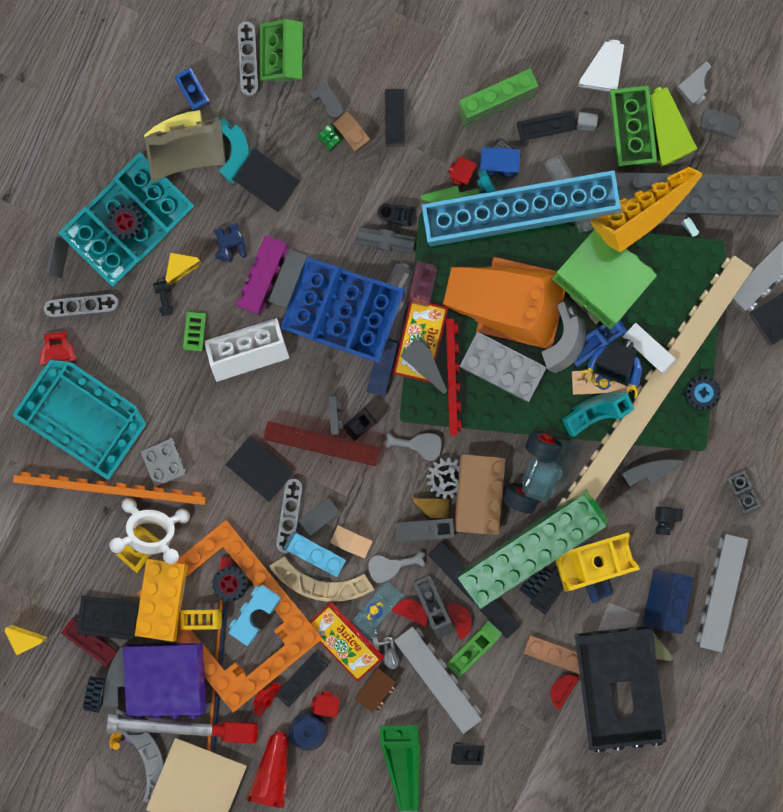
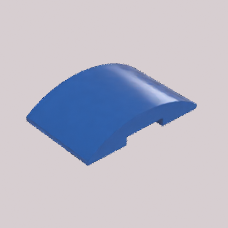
[280,257,406,363]

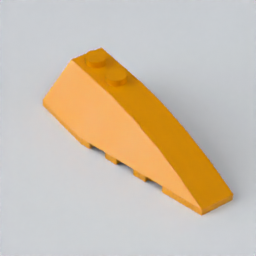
[590,167,702,252]

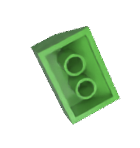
[259,19,303,81]

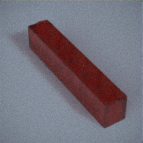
[263,421,380,467]

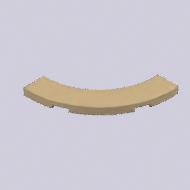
[269,556,375,602]

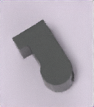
[310,82,343,119]

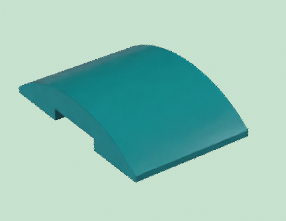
[58,152,195,287]

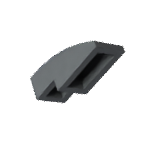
[269,249,307,309]
[621,460,683,487]
[103,647,125,707]

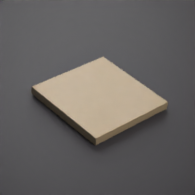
[146,737,247,812]

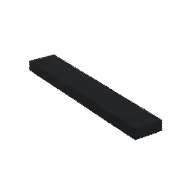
[428,542,521,639]

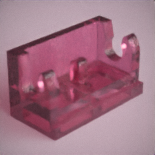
[408,261,437,307]

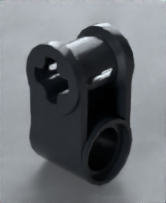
[377,203,415,227]

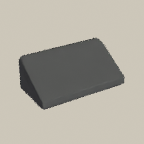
[45,237,69,278]
[299,497,340,536]

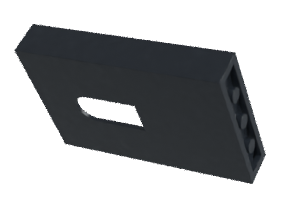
[575,625,667,752]

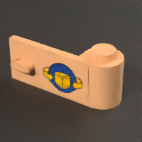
[572,370,632,395]

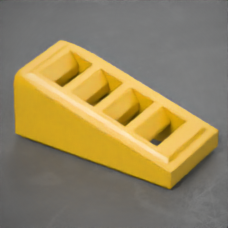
[180,609,222,630]

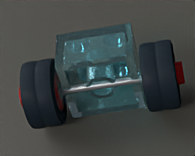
[503,431,563,514]

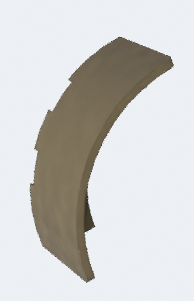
[145,120,226,182]

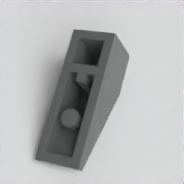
[400,338,447,394]
[413,575,455,639]

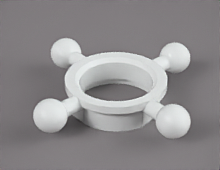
[109,497,190,564]

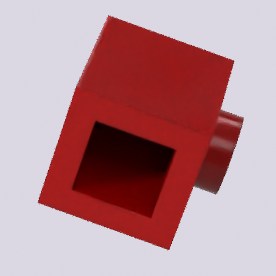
[448,156,477,188]
[311,691,340,718]

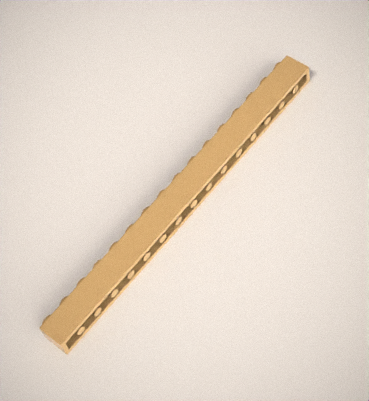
[557,256,753,507]

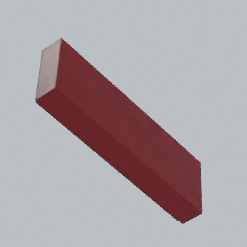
[61,618,118,668]

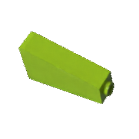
[650,87,697,168]

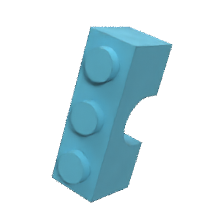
[284,531,346,577]
[229,585,282,646]

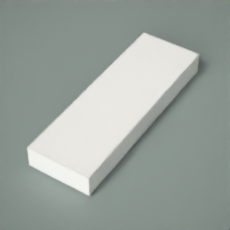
[623,323,677,375]

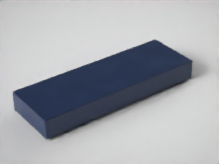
[366,339,398,396]

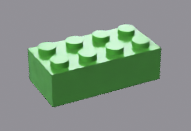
[609,86,657,169]

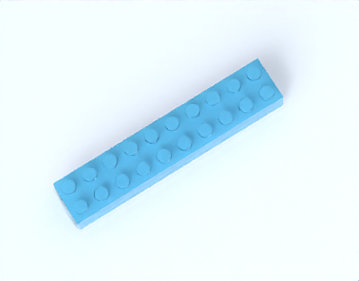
[422,171,622,246]

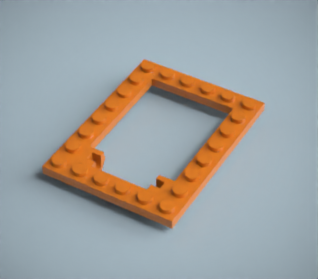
[137,520,323,713]

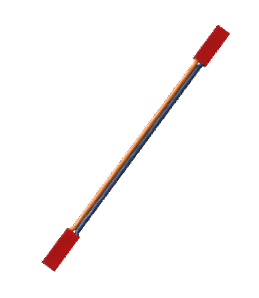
[207,557,234,752]

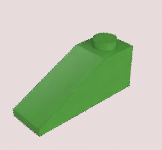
[446,621,502,678]

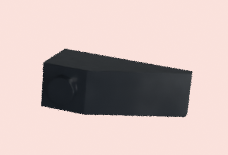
[385,89,405,147]

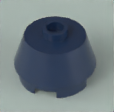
[289,712,327,751]

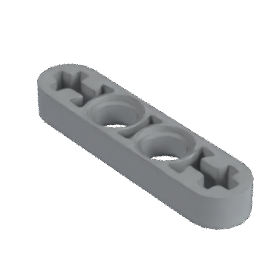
[238,21,258,97]
[44,294,119,318]
[277,479,303,553]

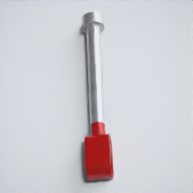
[106,714,258,744]

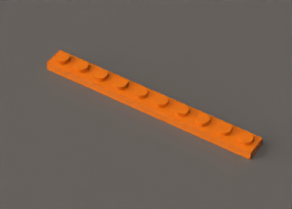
[13,472,207,505]

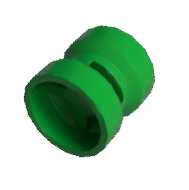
[316,125,343,152]

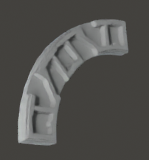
[114,709,164,803]

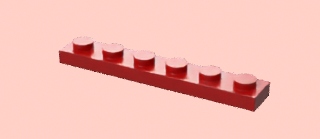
[446,319,461,436]

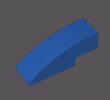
[574,320,627,366]

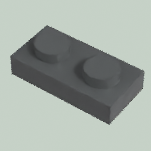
[328,396,343,435]

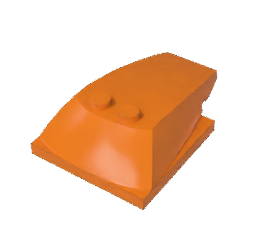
[443,257,565,349]

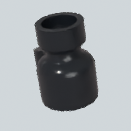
[655,506,683,535]

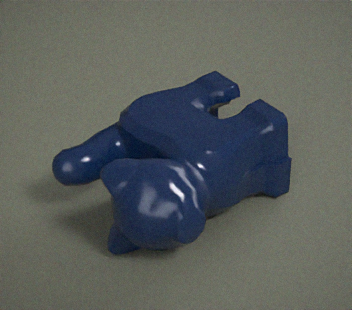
[214,223,247,263]

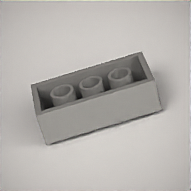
[459,332,547,403]

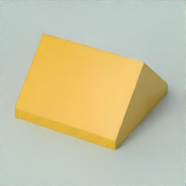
[165,253,202,285]
[116,525,160,573]
[5,625,48,655]

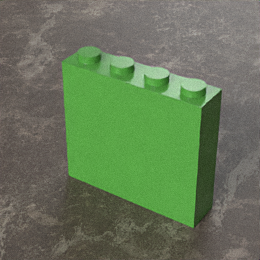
[457,68,538,128]
[552,229,657,330]

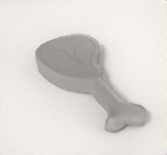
[383,432,442,461]
[368,551,425,583]

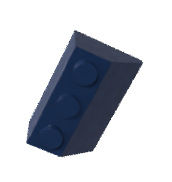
[642,569,694,634]

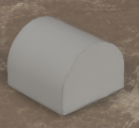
[576,112,598,132]

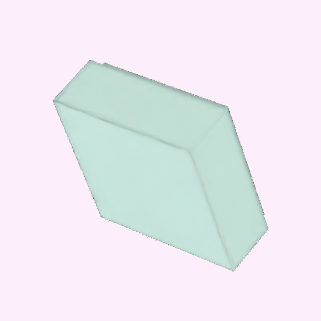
[681,217,699,238]

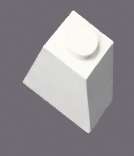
[578,40,624,92]

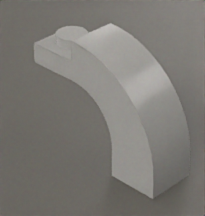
[542,302,586,373]

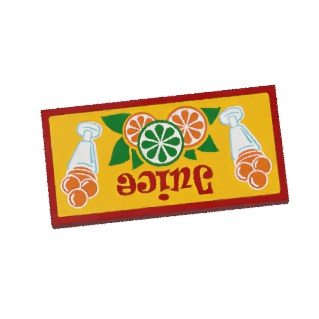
[393,299,448,383]
[310,602,384,682]

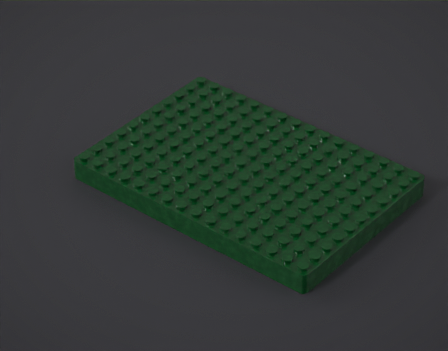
[400,212,726,451]

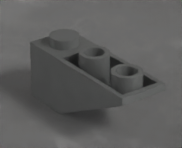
[395,518,455,542]

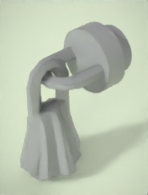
[368,637,401,669]

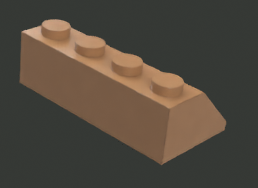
[454,454,506,535]

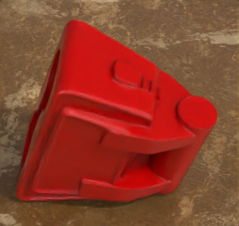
[39,332,77,366]

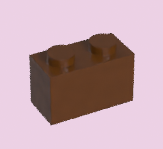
[354,667,396,713]

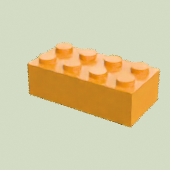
[135,559,188,642]

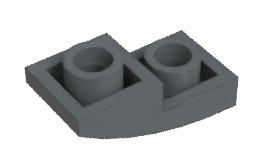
[727,470,761,515]

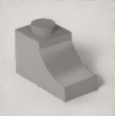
[676,61,711,106]

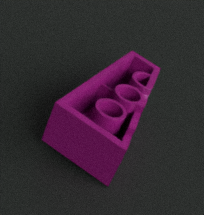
[236,235,289,316]

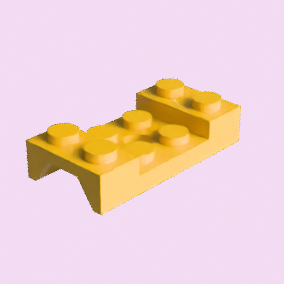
[555,532,640,592]

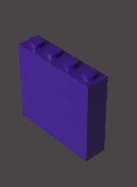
[123,643,206,719]

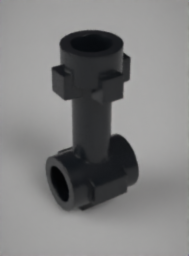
[153,279,174,316]

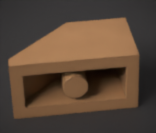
[332,112,370,154]

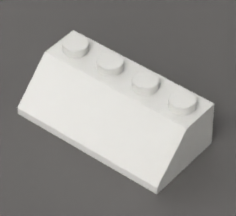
[204,318,289,382]

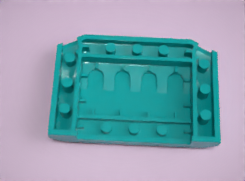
[12,360,146,480]

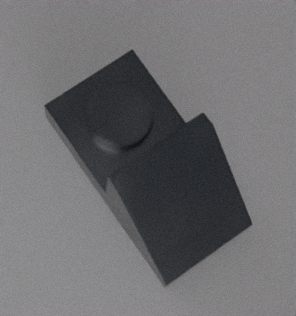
[451,742,484,765]

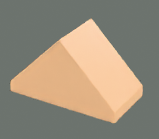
[330,525,373,558]

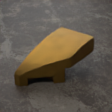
[411,498,449,518]

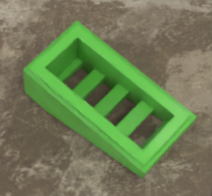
[183,312,206,352]

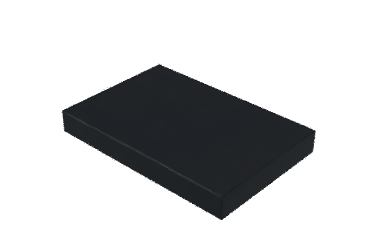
[232,148,300,212]
[225,436,294,502]
[76,595,139,641]

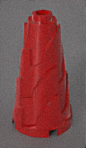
[246,731,289,809]

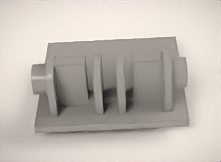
[141,438,186,487]

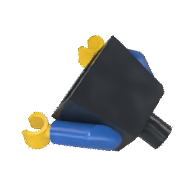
[581,339,642,399]

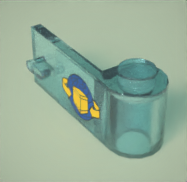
[351,581,404,639]

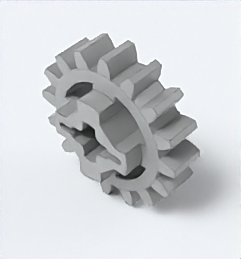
[426,458,460,499]

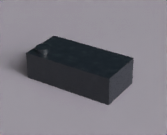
[749,292,783,346]

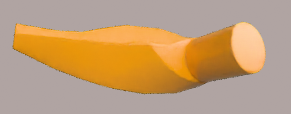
[109,731,123,750]

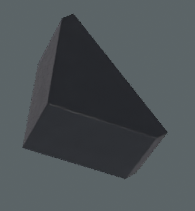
[343,407,377,441]

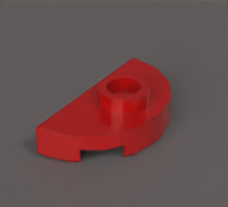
[391,599,427,627]
[445,603,472,640]
[550,675,580,710]
[253,682,282,717]

